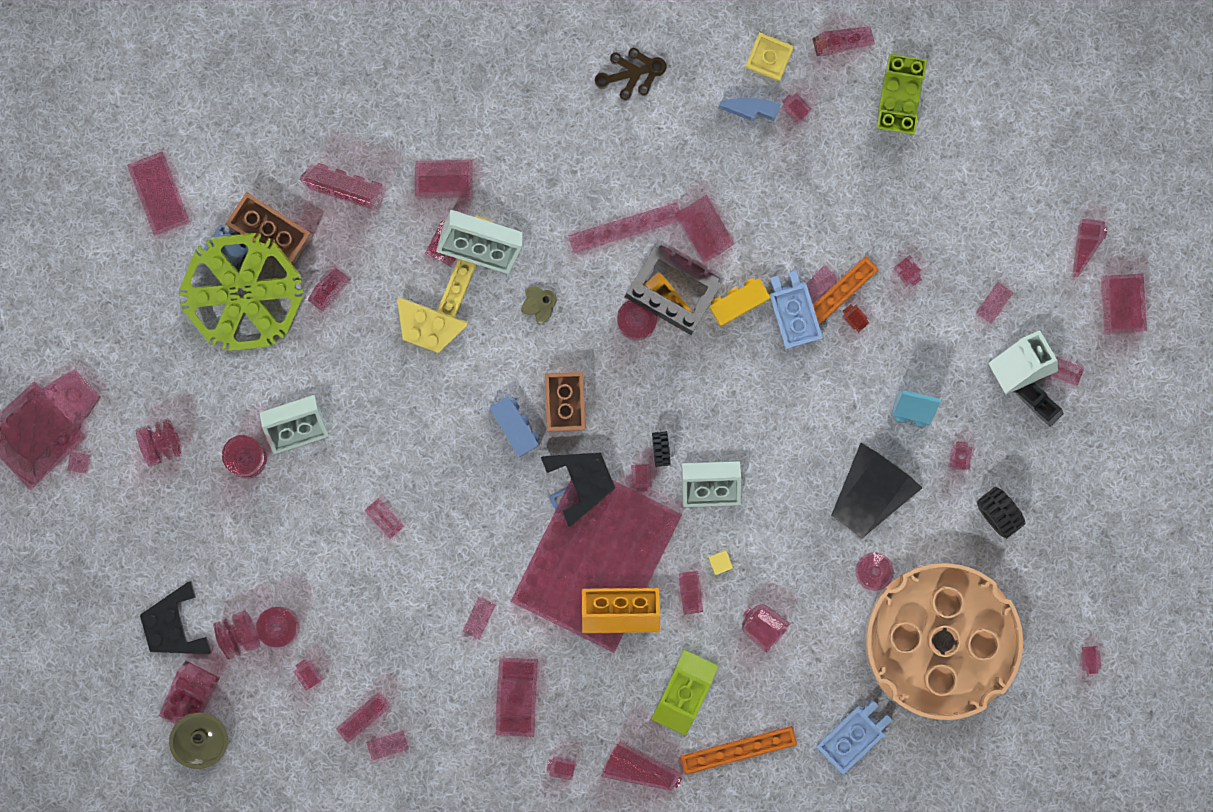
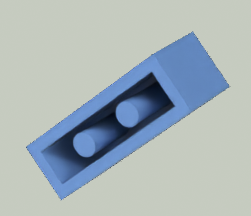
[489,396,540,457]

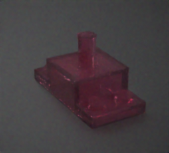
[496,657,538,737]

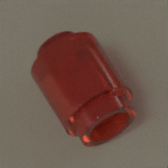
[842,304,870,333]

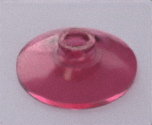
[855,552,894,591]

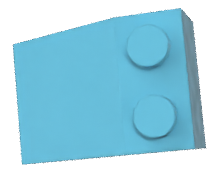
[891,390,941,428]

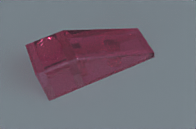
[812,26,875,57]
[1072,219,1107,278]
[336,692,392,744]

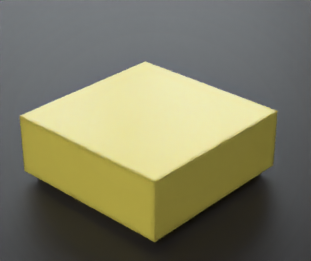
[708,550,733,575]

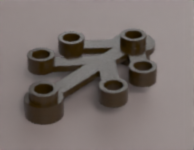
[595,48,667,101]

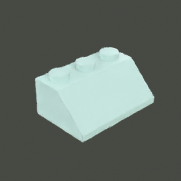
[260,395,329,454]
[682,461,741,507]

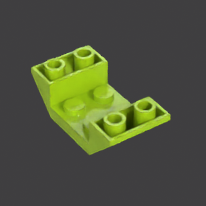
[877,54,927,135]
[651,649,718,736]

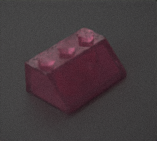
[415,160,474,199]
[673,194,735,263]

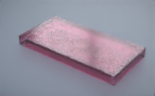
[127,151,190,236]

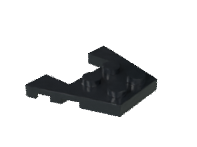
[541,452,615,527]
[140,581,211,654]

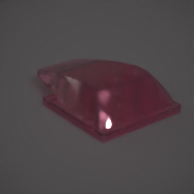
[0,369,101,490]

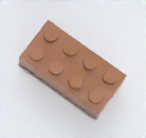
[225,192,313,266]

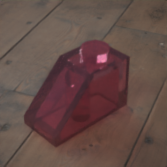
[308,268,351,312]

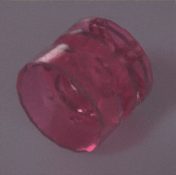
[617,300,657,341]
[136,418,182,467]
[222,435,267,479]
[256,606,300,647]
[213,610,261,660]

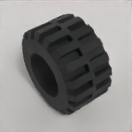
[977,487,1026,539]

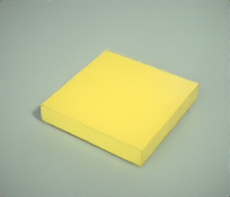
[745,32,794,82]

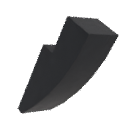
[1013,382,1064,427]

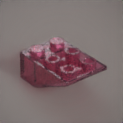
[159,661,220,724]

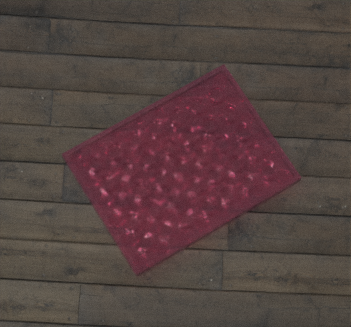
[510,480,682,653]

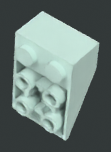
[988,330,1058,395]

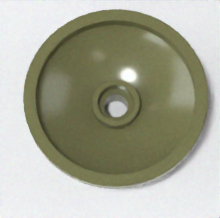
[169,712,228,769]

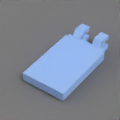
[769,270,823,349]
[816,699,892,775]

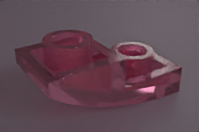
[679,571,703,615]

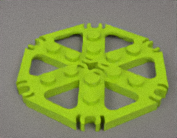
[179,233,304,351]

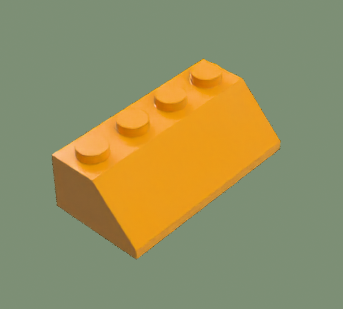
[582,588,660,633]

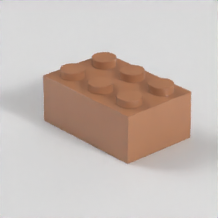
[545,372,586,432]

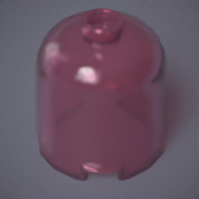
[742,604,791,653]

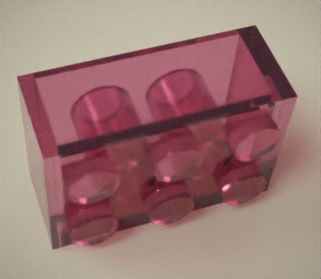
[1101,274,1147,335]

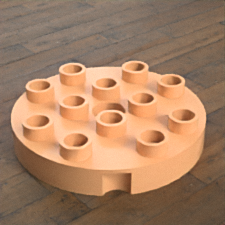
[865,563,1023,720]

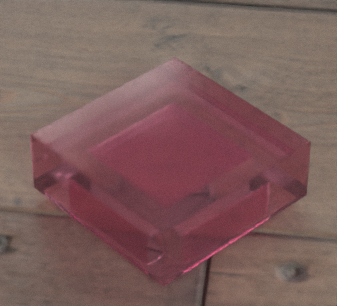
[67,452,91,474]

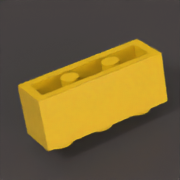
[709,278,771,327]

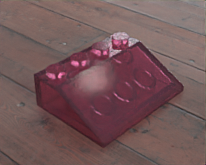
[299,163,386,212]

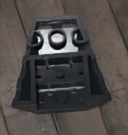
[831,443,922,538]

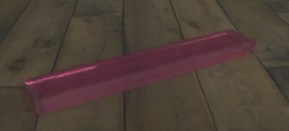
[568,202,683,254]

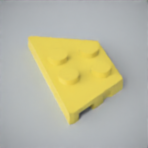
[397,297,468,353]

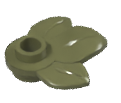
[521,286,557,324]

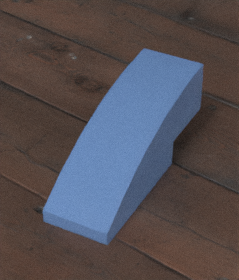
[719,98,781,122]

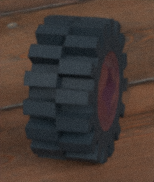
[652,431,671,467]

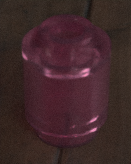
[1080,646,1102,674]

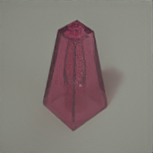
[601,739,682,791]

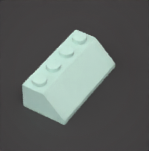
[436,210,522,274]

